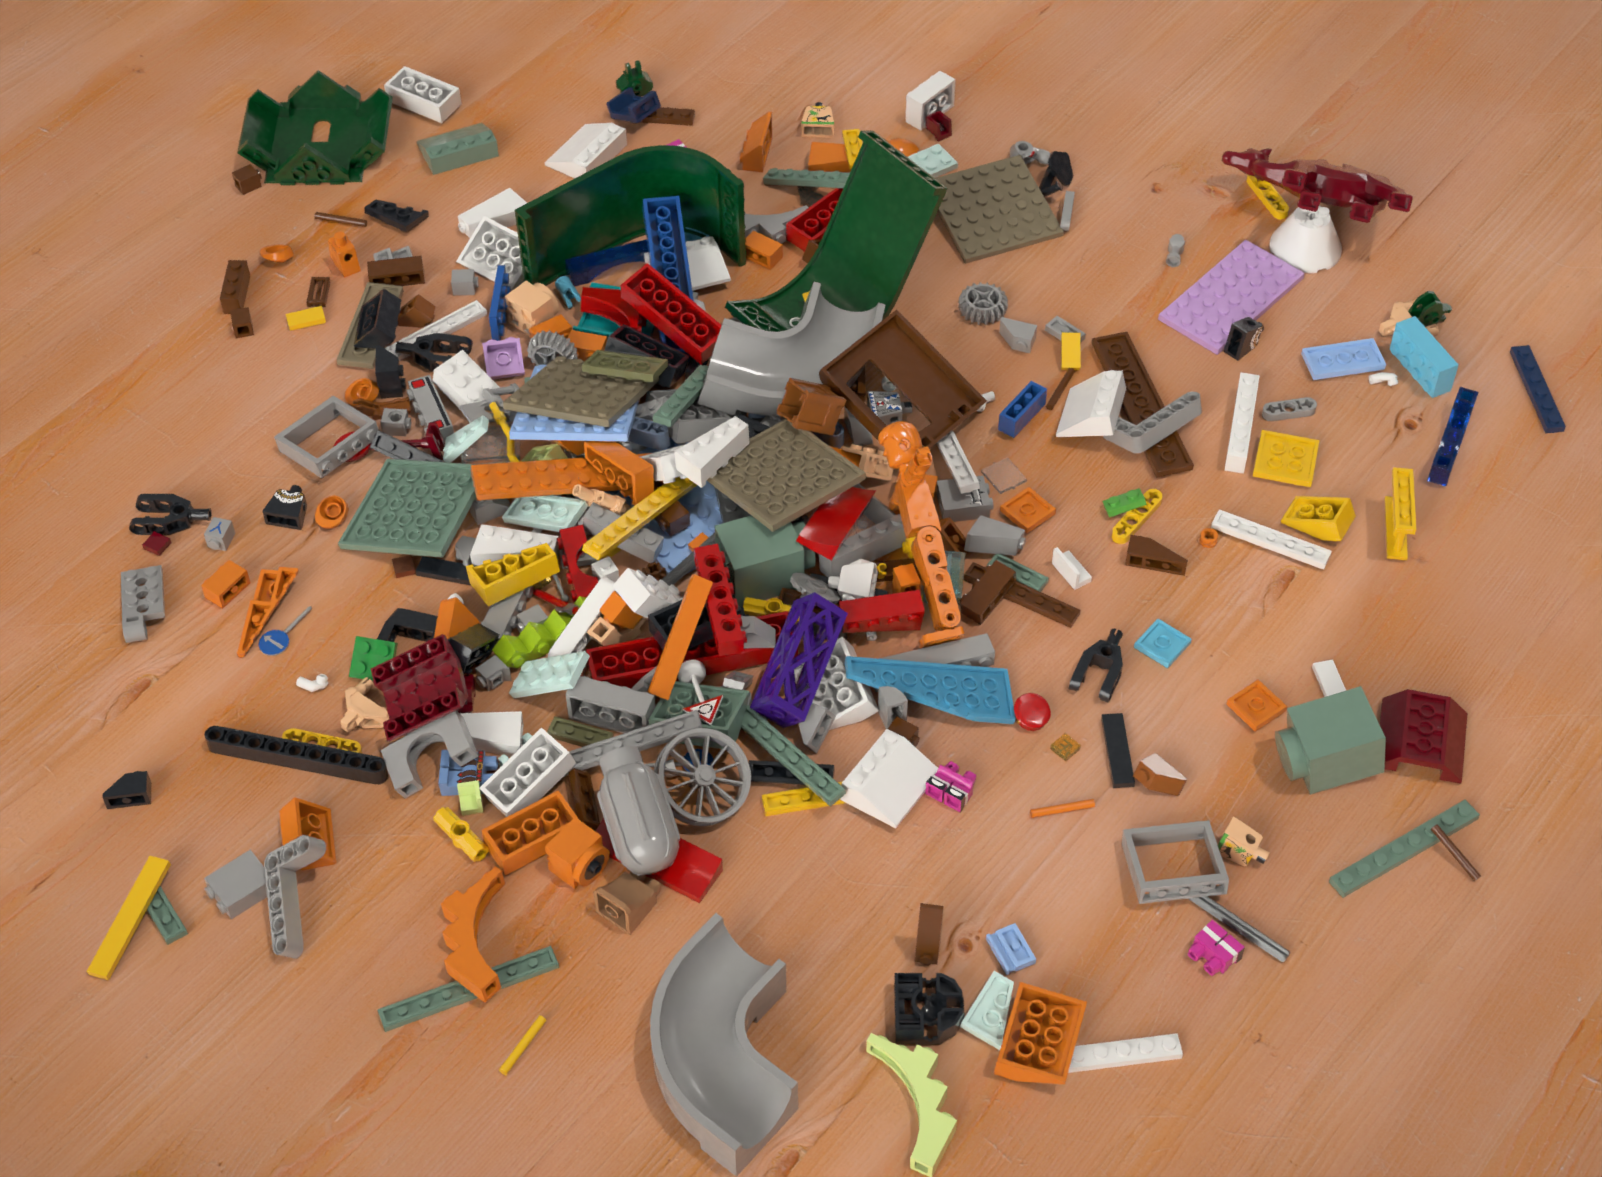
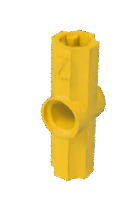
[743,597,799,623]
[433,807,489,862]

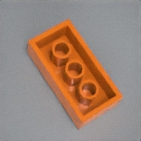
[481,790,578,876]

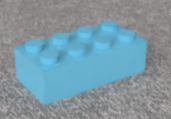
[1389,316,1459,398]

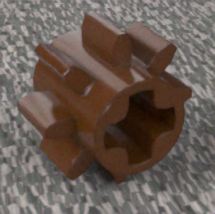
[642,563,666,581]

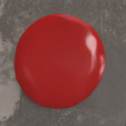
[1014,693,1051,731]

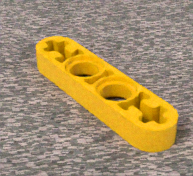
[1246,175,1289,219]
[1112,489,1162,544]
[282,728,362,753]

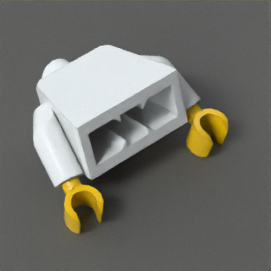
[828,559,887,601]

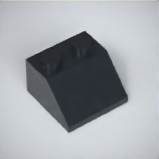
[375,345,407,399]

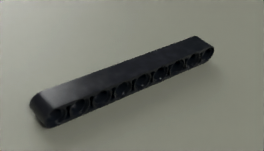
[204,726,388,784]

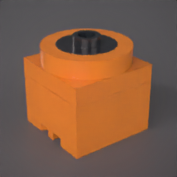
[545,817,610,889]

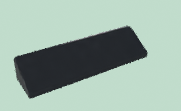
[749,760,835,785]

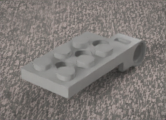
[121,565,165,643]

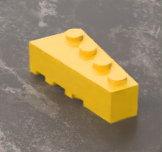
[466,543,560,607]

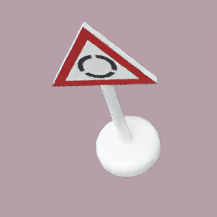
[677,660,723,725]

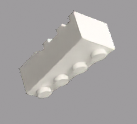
[674,416,749,488]
[470,524,560,566]

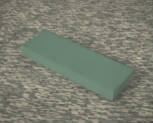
[986,554,1049,592]
[147,886,188,945]

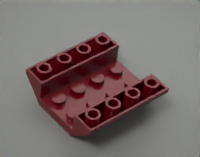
[371,634,469,742]
[1379,689,1468,784]

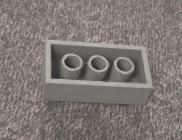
[566,676,655,733]

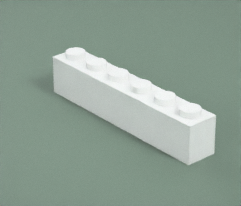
[1224,372,1260,474]

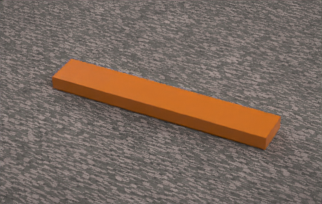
[647,574,713,700]

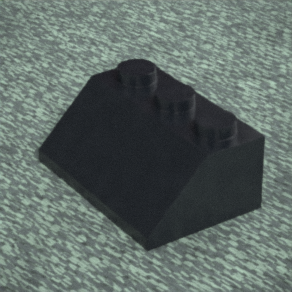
[353,289,402,348]

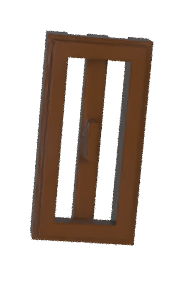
[306,277,331,307]

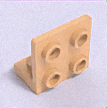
[842,444,893,481]

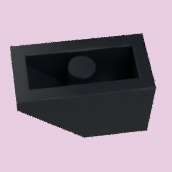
[102,771,152,809]

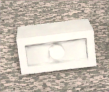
[1052,547,1092,590]

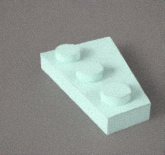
[443,415,489,463]
[960,971,1014,1050]

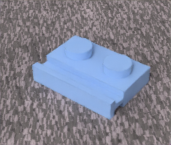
[986,923,1036,975]

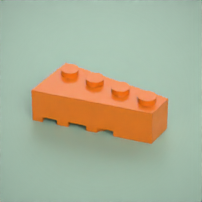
[584,441,654,506]

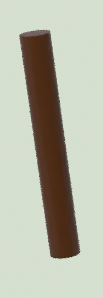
[315,212,367,227]
[1046,368,1075,410]
[1430,824,1481,881]

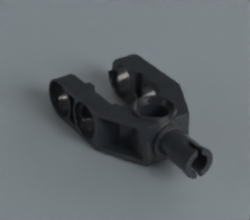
[395,333,473,372]
[129,494,212,535]
[1069,628,1123,703]

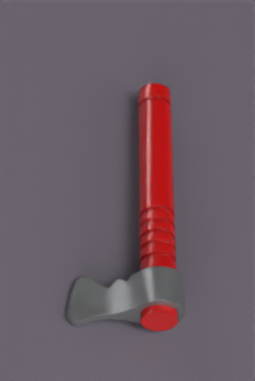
[534,588,579,616]

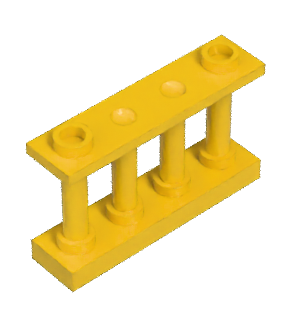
[1384,467,1416,560]

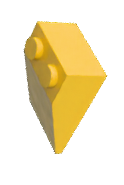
[1281,496,1356,541]

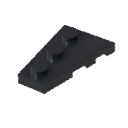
[364,199,429,232]

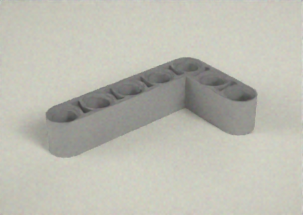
[1103,392,1202,453]
[264,835,326,959]

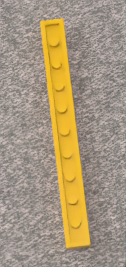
[582,476,697,560]

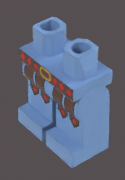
[438,750,498,796]

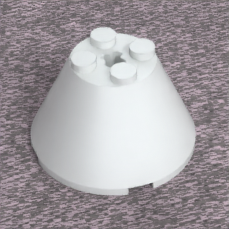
[1269,206,1342,273]

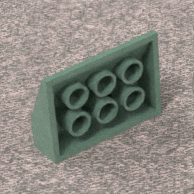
[417,123,499,175]
[648,681,750,749]

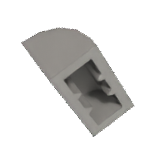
[878,686,908,729]

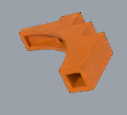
[441,866,505,1003]

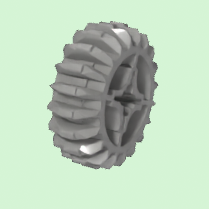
[958,282,1008,325]
[527,330,578,366]

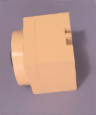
[505,281,559,337]

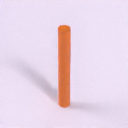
[1030,799,1095,818]

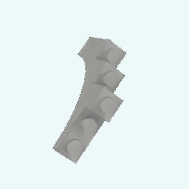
[745,205,809,244]

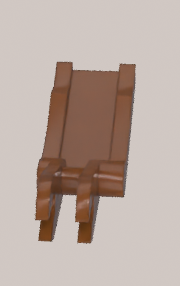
[353,397,411,420]

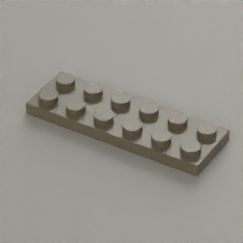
[337,282,404,369]

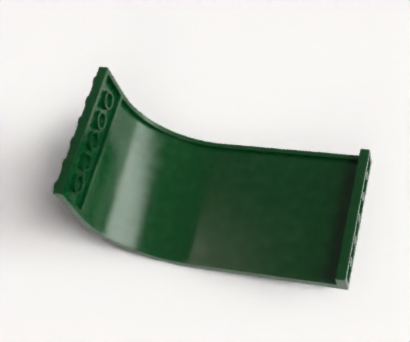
[725,131,948,332]
[514,145,746,286]

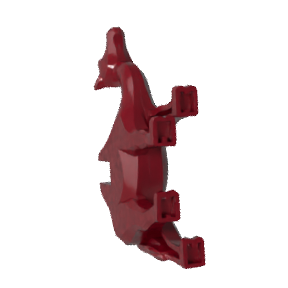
[1222,148,1413,223]

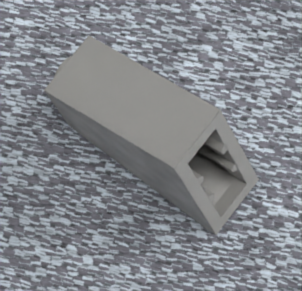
[964,515,1026,556]

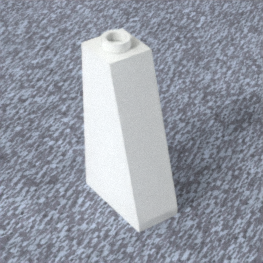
[458,188,527,238]
[460,711,524,757]

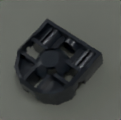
[894,973,965,1045]

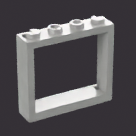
[274,396,379,478]
[1122,820,1229,904]

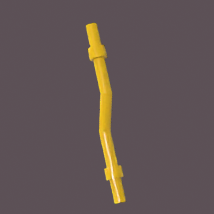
[489,402,519,462]

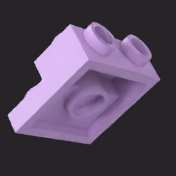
[482,337,525,379]

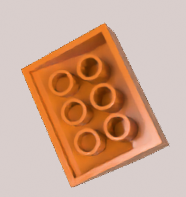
[994,982,1087,1084]

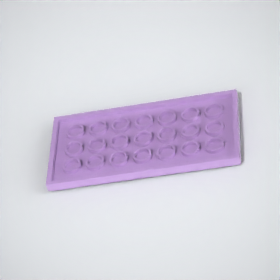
[1158,240,1305,355]

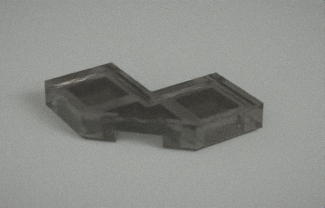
[797,186,824,207]

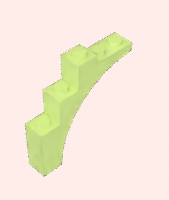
[866,1033,957,1177]

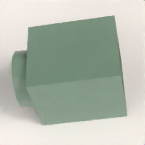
[715,515,816,607]
[1275,686,1386,795]

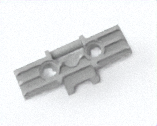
[459,383,519,423]

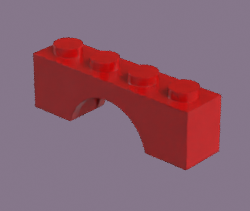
[557,525,598,602]

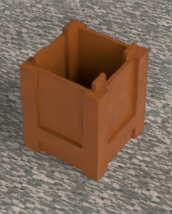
[776,378,847,436]

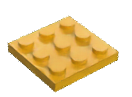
[1253,430,1320,487]

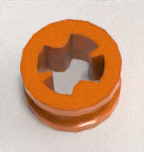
[1199,528,1218,548]

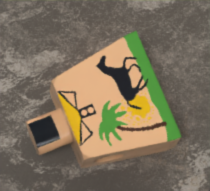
[801,102,834,138]
[1217,816,1269,866]

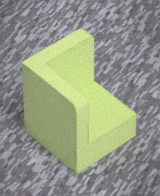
[457,780,483,816]

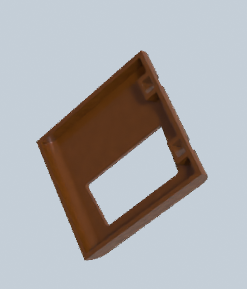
[819,309,987,449]

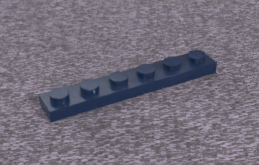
[1510,345,1566,434]

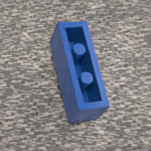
[998,381,1047,438]

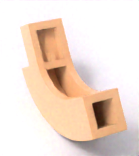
[587,617,648,646]

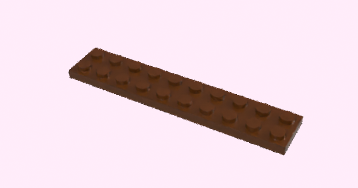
[1091,331,1194,478]

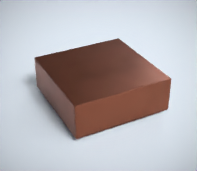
[392,555,416,578]

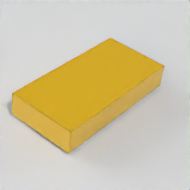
[285,306,326,331]
[1061,332,1081,370]

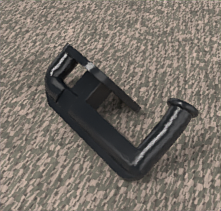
[1039,151,1073,197]

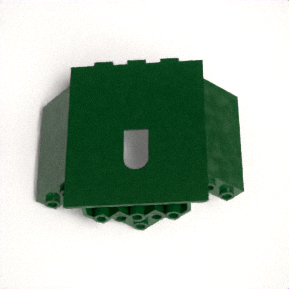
[237,70,393,185]

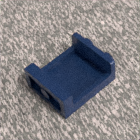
[606,87,661,123]

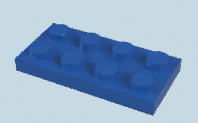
[489,265,511,341]

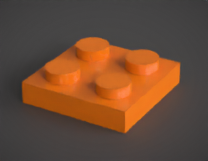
[1000,487,1056,533]
[1226,679,1287,732]

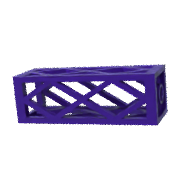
[750,592,848,728]

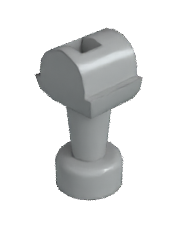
[1166,234,1185,267]

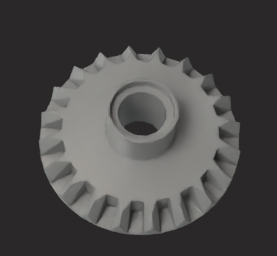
[790,573,840,606]

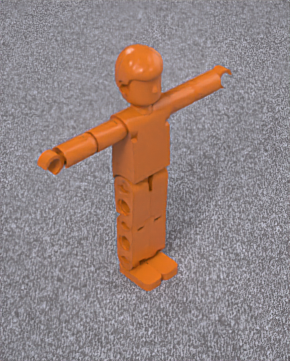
[878,421,965,649]

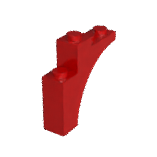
[581,287,647,332]

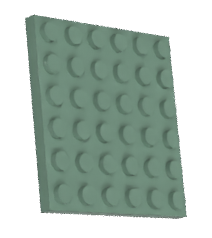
[338,459,476,557]

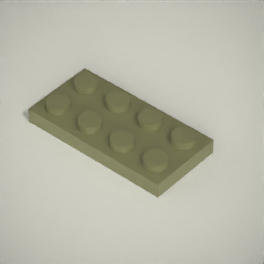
[582,350,668,383]

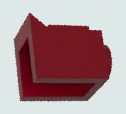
[926,111,952,142]

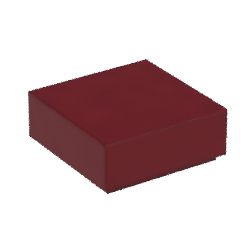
[142,531,172,556]

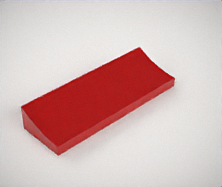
[796,487,876,561]
[595,817,723,903]

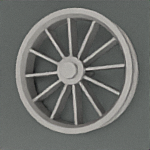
[654,728,751,826]

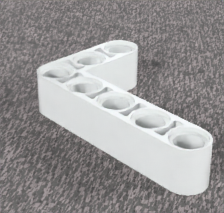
[548,577,617,657]

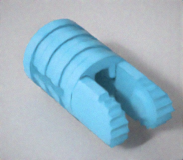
[555,276,581,309]

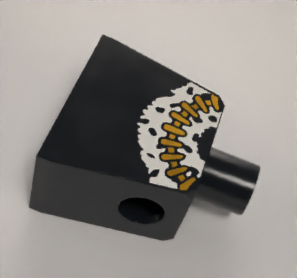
[1223,317,1264,361]
[262,485,307,530]

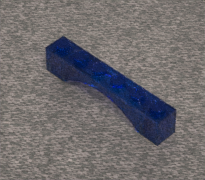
[565,239,648,287]
[1427,387,1479,486]

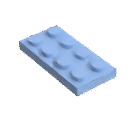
[1301,338,1386,380]

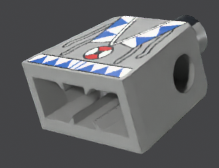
[867,391,912,425]

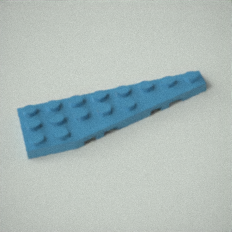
[845,656,1016,724]

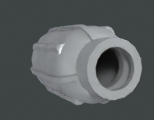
[597,746,680,876]

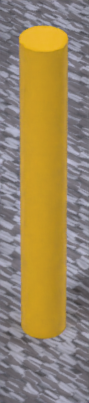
[499,1015,546,1075]

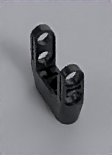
[377,608,438,642]

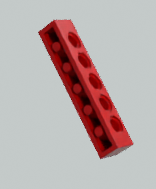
[694,544,747,656]

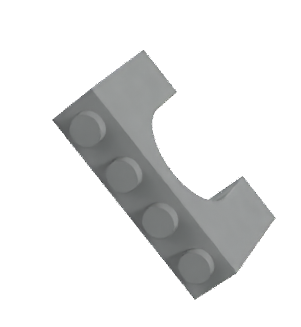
[381,710,479,798]

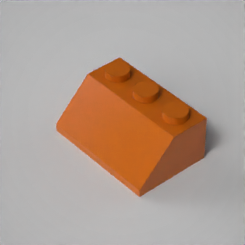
[740,112,773,172]
[279,797,336,870]

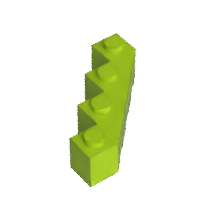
[492,596,586,669]

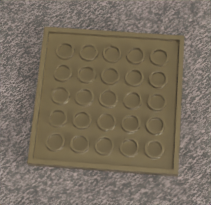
[935,155,1064,264]
[503,356,659,427]
[707,419,866,532]

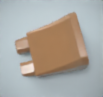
[593,871,661,935]

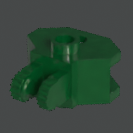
[616,60,653,97]
[1408,291,1452,327]

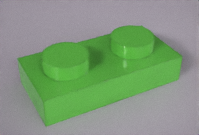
[1102,488,1147,518]

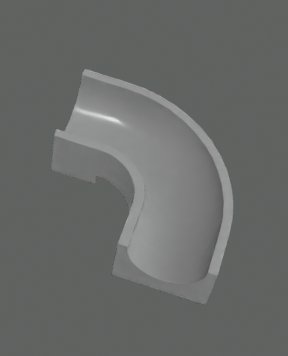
[697,282,885,416]
[650,913,798,1177]

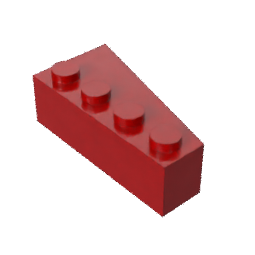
[838,590,925,633]

